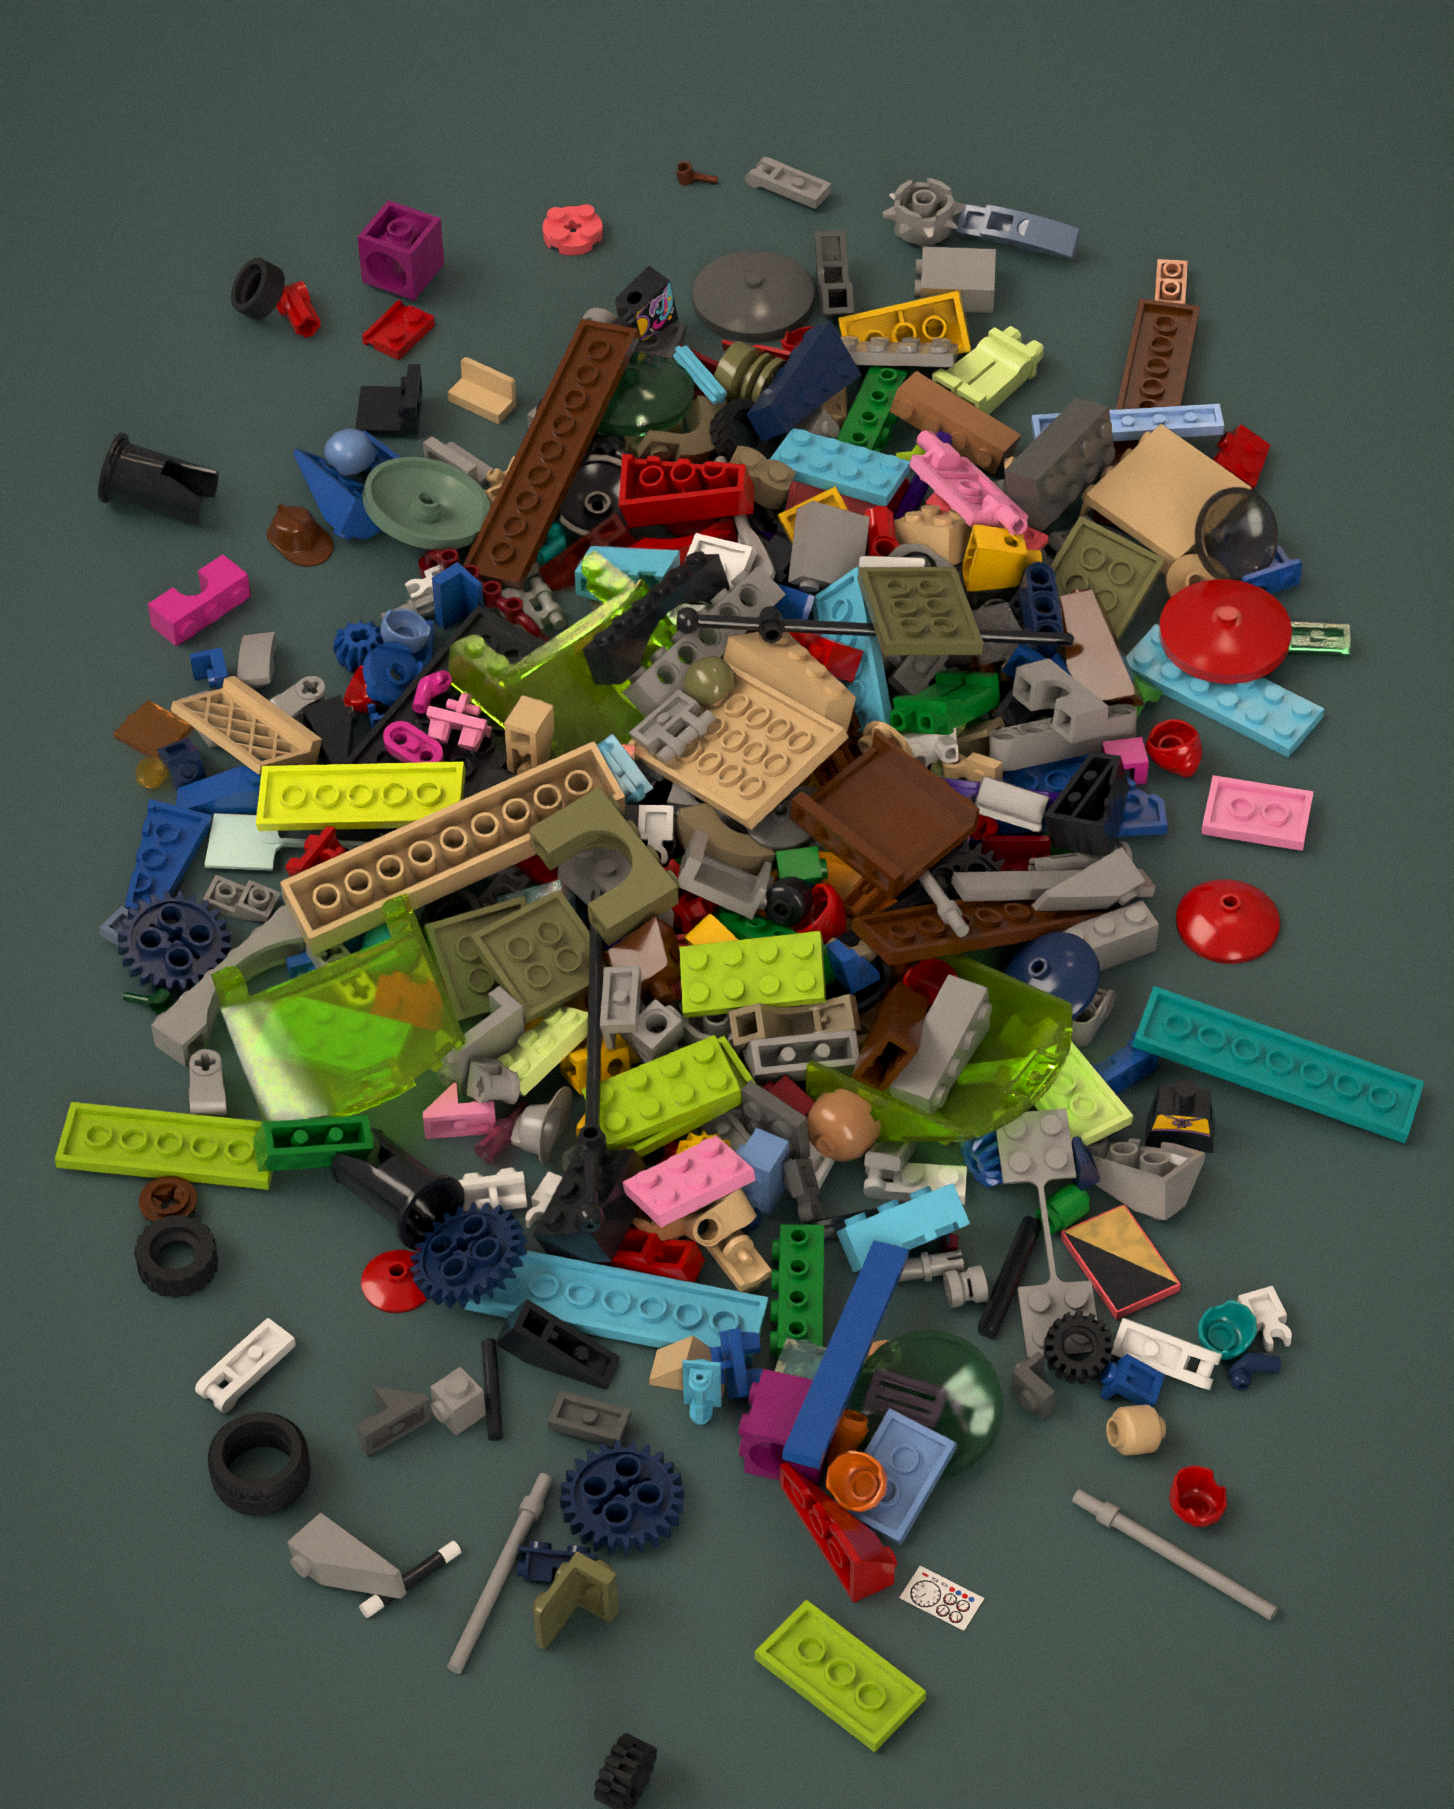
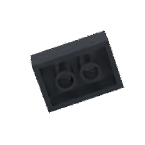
[533,1149,648,1262]

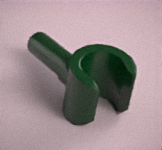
[123,988,173,1016]

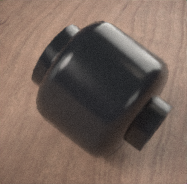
[764,876,814,927]

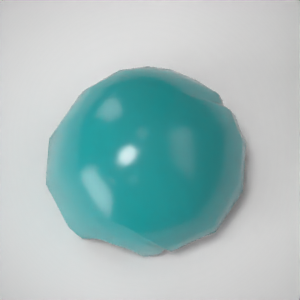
[1197,1300,1257,1360]

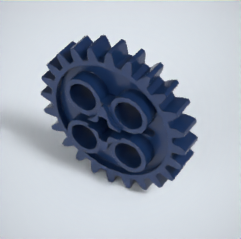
[118,890,231,995]
[410,1202,528,1309]
[560,1440,685,1556]

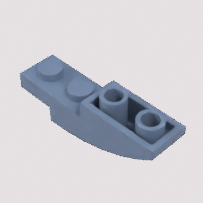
[956,204,1081,259]

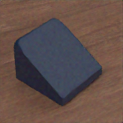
[1071,1136,1101,1190]

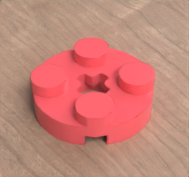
[543,204,603,256]

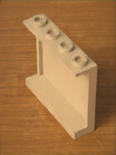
[1080,424,1252,576]

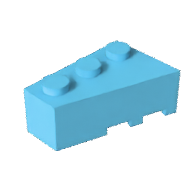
[575,546,680,610]
[836,1183,970,1273]

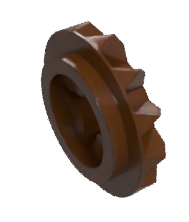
[139,1176,198,1223]

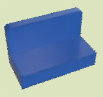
[432,562,484,630]

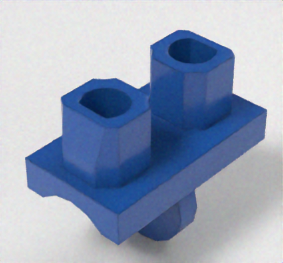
[710,1328,763,1399]

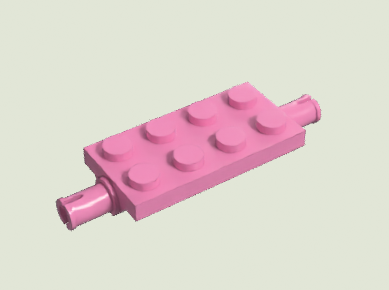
[909,430,1028,535]

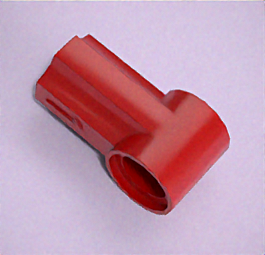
[276,281,321,338]
[864,506,900,557]

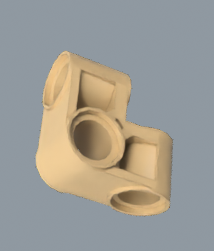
[683,1188,757,1246]

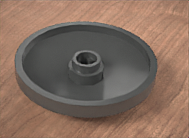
[693,250,814,342]

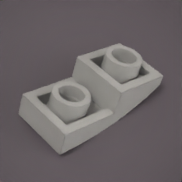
[237,632,278,688]
[202,875,281,922]

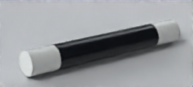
[359,1541,462,1618]

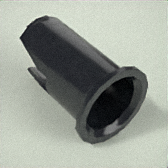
[98,432,219,526]
[331,1127,465,1250]

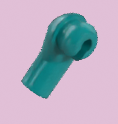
[536,521,567,565]

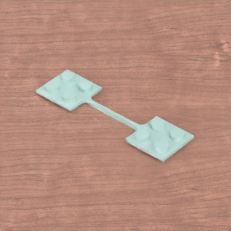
[205,813,384,871]

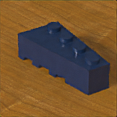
[746,320,862,442]

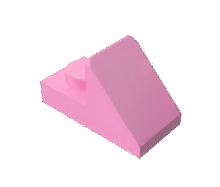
[423,1082,497,1139]

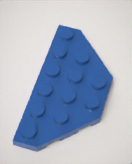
[968,754,1168,845]

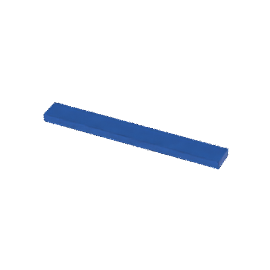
[782,1240,909,1469]

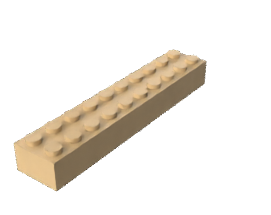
[280,741,625,956]

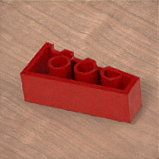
[618,454,755,528]

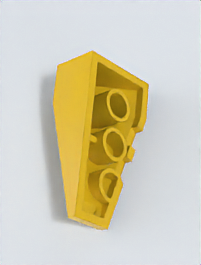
[838,291,971,354]

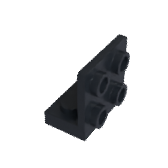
[356,364,423,435]

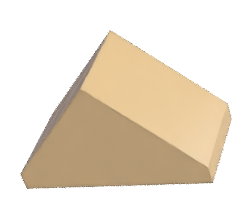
[649,1335,726,1397]

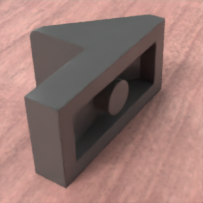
[357,1387,431,1457]

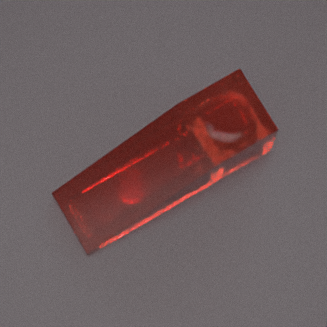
[539,512,638,592]

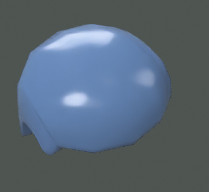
[324,428,375,476]
[380,608,431,654]

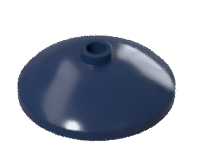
[1000,932,1101,1029]

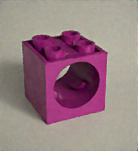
[357,200,445,301]
[739,1369,828,1488]

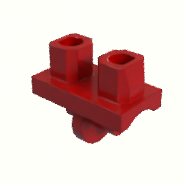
[285,826,347,877]
[671,891,720,934]

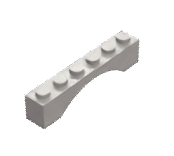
[151,905,306,1067]

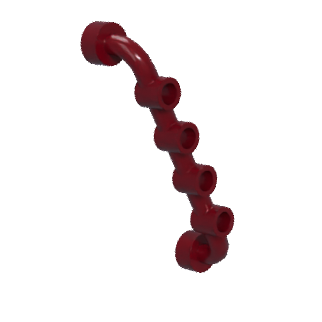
[418,548,551,645]

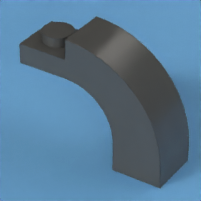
[814,230,854,317]

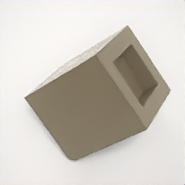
[957,716,1006,758]

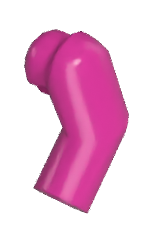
[412,670,453,714]

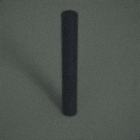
[481,1338,503,1441]

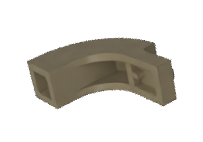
[637,396,727,464]
[674,803,798,876]
[728,994,861,1049]

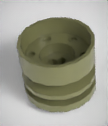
[714,341,787,404]

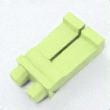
[932,326,1044,415]

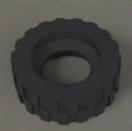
[709,397,781,463]
[134,1215,218,1298]

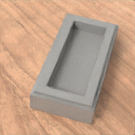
[864,1133,916,1172]

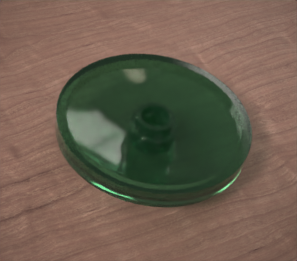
[596,352,694,437]
[851,1330,1004,1480]

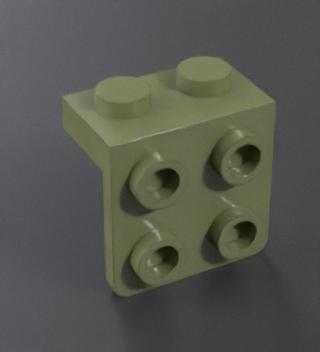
[532,1552,619,1650]

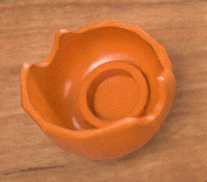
[826,1450,888,1512]

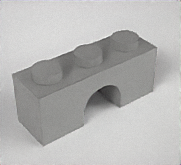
[1012,658,1109,744]

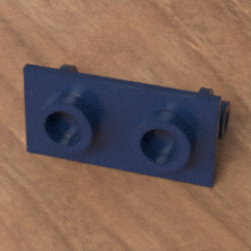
[517,1541,599,1583]

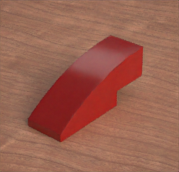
[593,1228,705,1283]

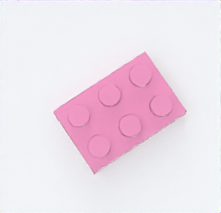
[1201,775,1313,851]
[622,1135,756,1228]

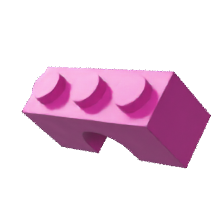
[148,554,251,646]

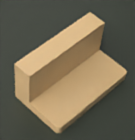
[448,357,517,424]

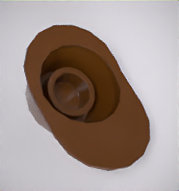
[267,504,333,567]

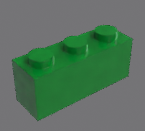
[253,1115,374,1172]

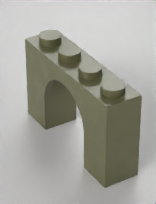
[529,787,680,946]

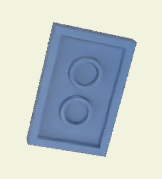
[836,1408,957,1545]

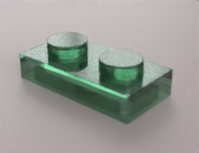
[1287,622,1351,657]

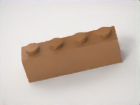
[890,371,1021,475]

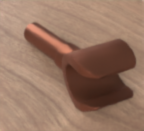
[676,161,718,186]

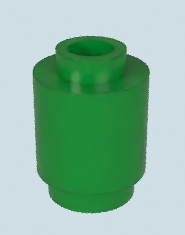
[1035,1183,1090,1234]

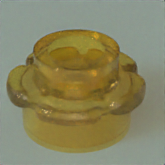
[135,757,168,788]

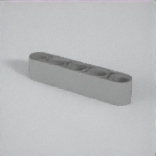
[989,704,1137,771]

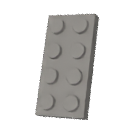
[840,336,958,367]

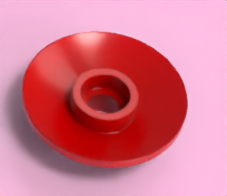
[361,1250,427,1313]

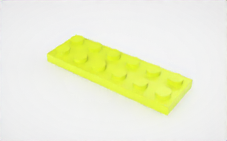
[256,762,466,831]

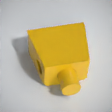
[961,524,1042,592]
[560,1035,642,1095]

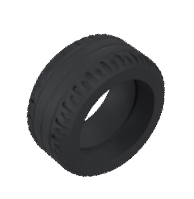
[208,1412,311,1516]

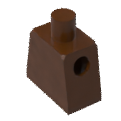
[603,917,681,1007]

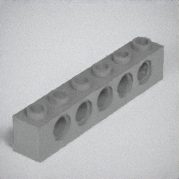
[622,565,786,718]

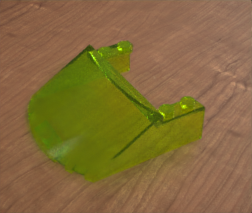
[448,550,685,762]
[211,893,466,1122]
[806,954,1073,1142]

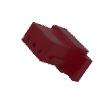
[940,1233,959,1253]

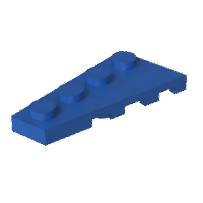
[124,799,212,910]

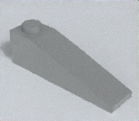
[1087,1136,1205,1221]

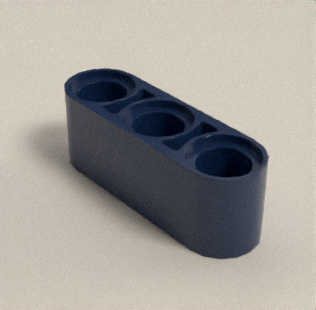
[1019,562,1064,659]

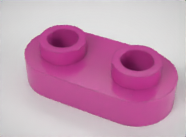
[383,721,444,763]

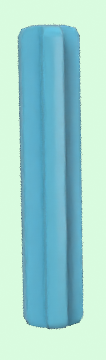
[673,345,727,404]

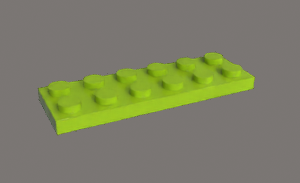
[54,1102,273,1190]

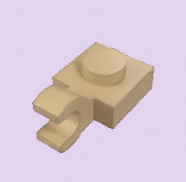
[942,752,1003,782]

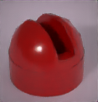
[970,814,998,841]

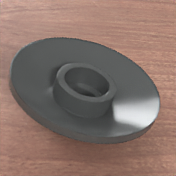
[746,796,811,850]

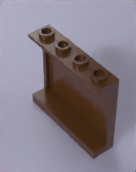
[790,730,980,900]

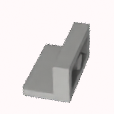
[423,436,494,486]
[974,775,1049,833]
[600,965,642,1049]

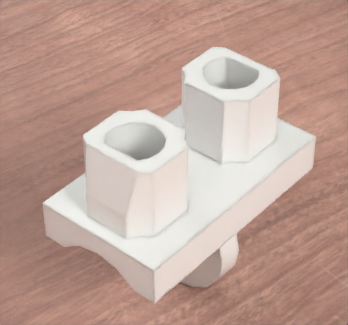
[902,728,959,768]
[459,1167,527,1212]

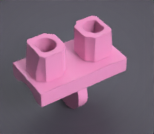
[426,692,492,752]

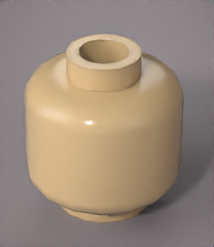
[1106,1404,1166,1456]

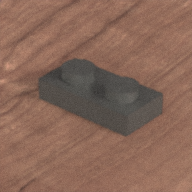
[547,1391,632,1447]

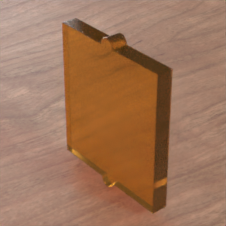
[113,700,193,762]

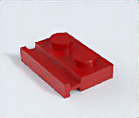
[362,300,435,361]

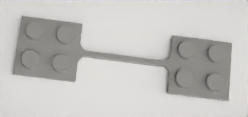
[994,1108,1097,1359]

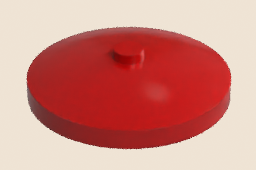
[1159,579,1292,684]

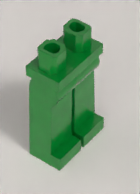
[890,669,1000,735]

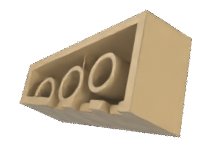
[723,632,856,732]

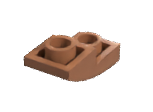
[1154,259,1188,304]

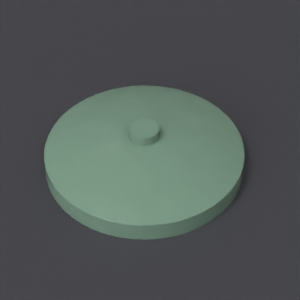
[362,457,491,550]

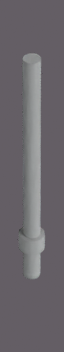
[918,870,969,937]
[447,1473,553,1674]
[1072,1489,1278,1621]

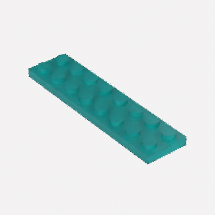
[1132,986,1425,1144]

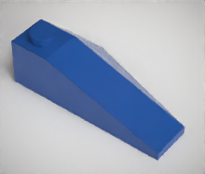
[293,448,383,540]

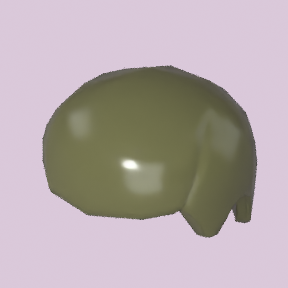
[684,656,736,705]

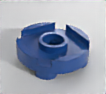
[363,642,425,707]

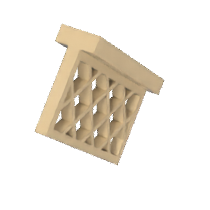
[171,676,322,775]

